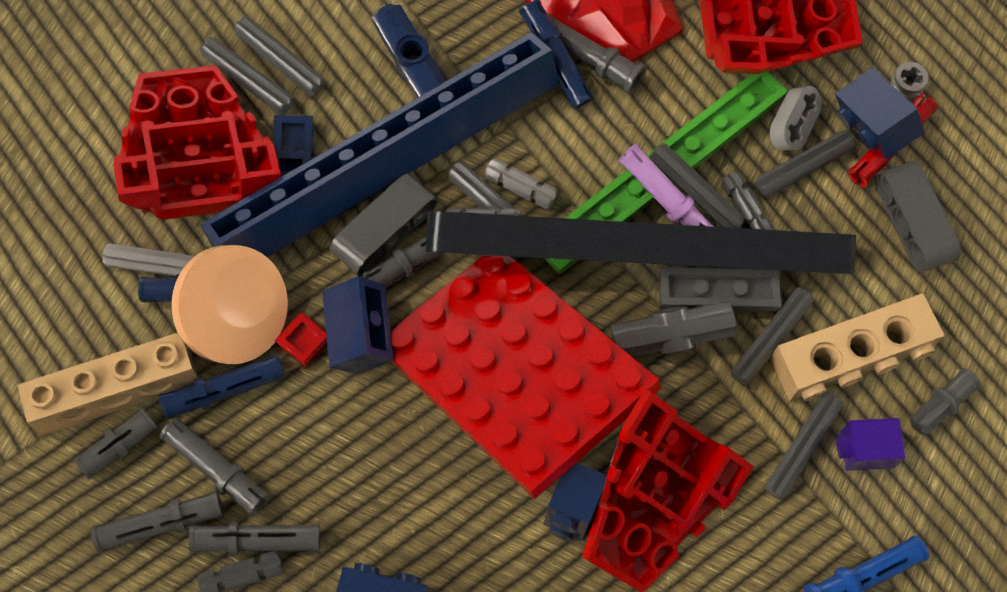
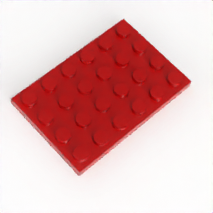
[390,255,661,500]

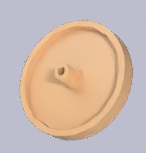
[172,245,288,364]

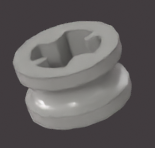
[890,62,929,100]

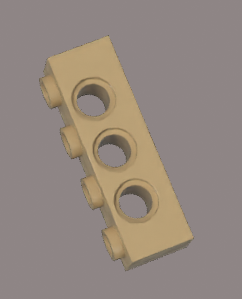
[770,293,945,401]
[17,333,198,436]

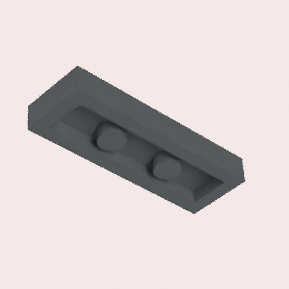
[659,267,781,312]

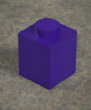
[836,418,906,471]

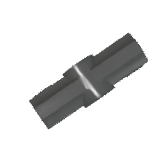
[610,301,737,357]

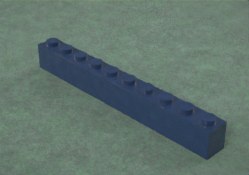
[200,32,560,257]

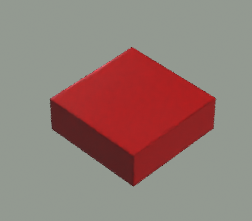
[274,312,328,369]

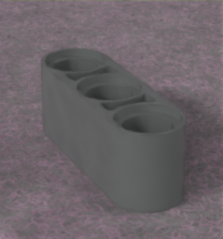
[875,161,961,273]
[329,173,438,277]

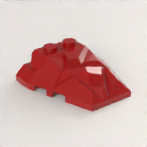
[525,0,683,62]
[700,0,863,74]
[113,65,281,220]
[582,389,754,592]

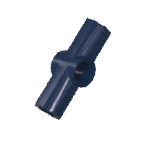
[372,3,446,98]

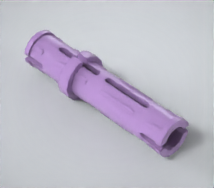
[618,143,715,227]

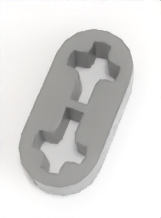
[770,86,822,151]

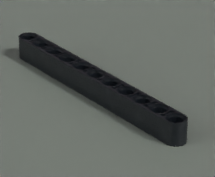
[426,211,856,274]

